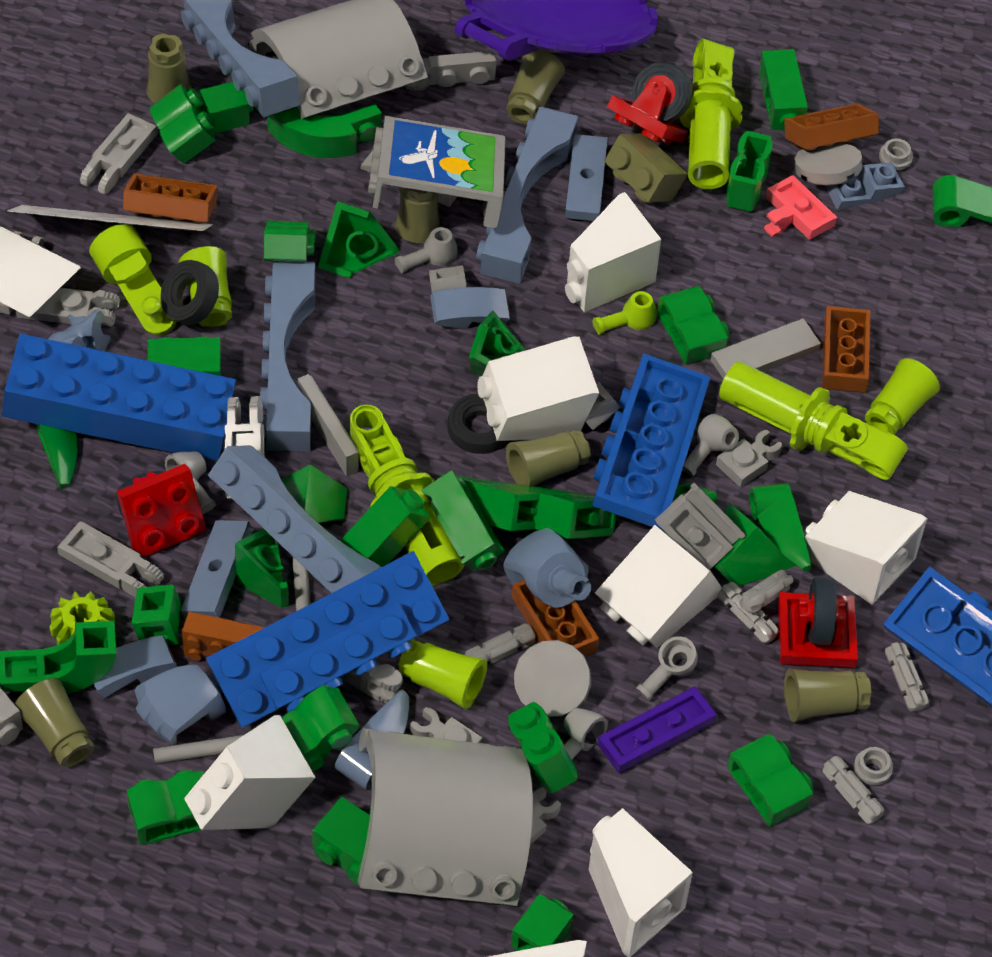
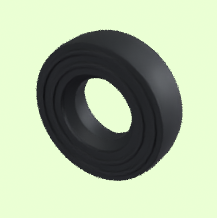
[161,260,219,325]
[447,394,508,454]

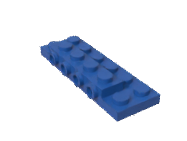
[592,353,710,530]
[206,551,449,728]
[883,566,992,707]

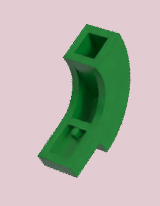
[267,104,382,158]
[0,621,116,694]

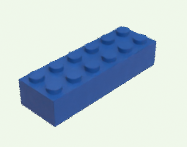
[2,333,236,460]

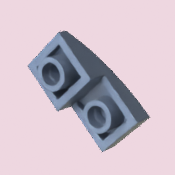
[825,162,905,210]
[430,287,510,329]
[94,635,177,698]

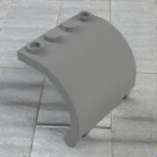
[249,0,428,119]
[358,728,533,906]

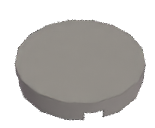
[795,142,862,185]
[514,640,591,717]

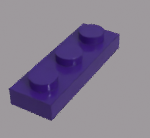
[597,686,717,774]

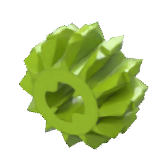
[50,591,115,645]

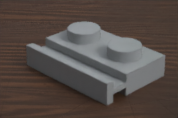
[655,482,746,570]

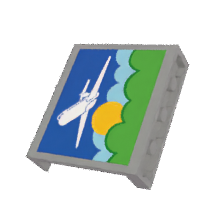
[368,116,505,228]

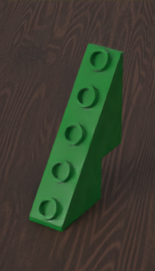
[442,474,616,539]

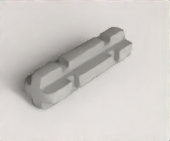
[739,570,793,613]
[718,582,779,644]
[465,623,536,664]
[885,642,929,712]
[822,756,884,824]

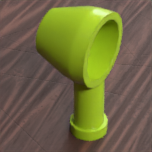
[593,291,657,335]

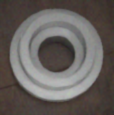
[879,139,913,170]
[854,747,893,785]

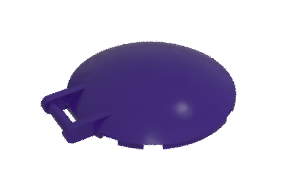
[455,0,658,61]

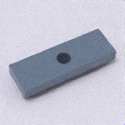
[565,134,608,221]
[181,520,253,618]

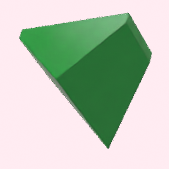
[318,201,401,278]
[469,310,526,376]
[281,465,347,523]
[715,505,795,586]
[235,529,289,608]

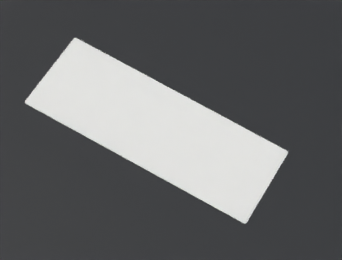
[7,205,213,231]
[0,226,80,317]

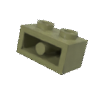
[604,134,688,203]

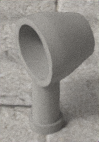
[395,227,458,274]
[682,414,739,477]
[165,451,216,514]
[636,636,698,701]
[564,708,608,759]

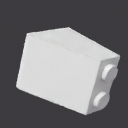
[565,192,661,312]
[477,337,599,441]
[804,491,927,605]
[595,525,722,648]
[184,715,315,830]
[589,808,693,957]

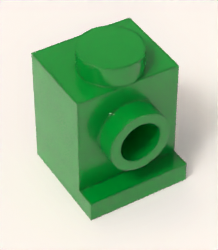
[132,585,182,645]

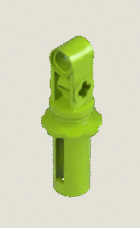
[680,38,742,189]
[719,361,908,480]
[350,405,464,586]

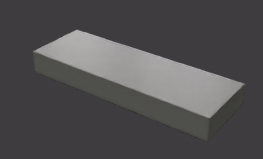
[711,318,821,379]
[298,374,359,477]

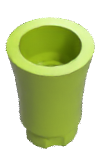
[178,246,232,327]
[865,358,940,435]
[398,640,487,709]

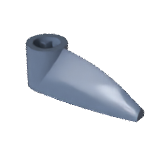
[335,689,409,790]

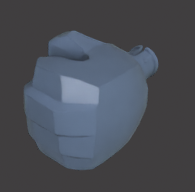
[503,528,591,608]
[134,664,226,746]

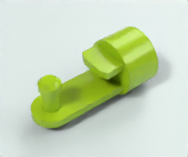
[89,224,176,336]

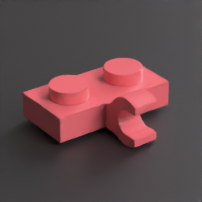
[764,175,837,240]

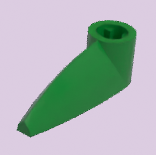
[35,424,77,490]
[749,483,811,572]

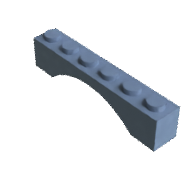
[181,0,301,117]
[476,107,578,284]
[260,261,315,452]
[208,445,381,593]

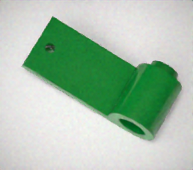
[932,175,992,227]

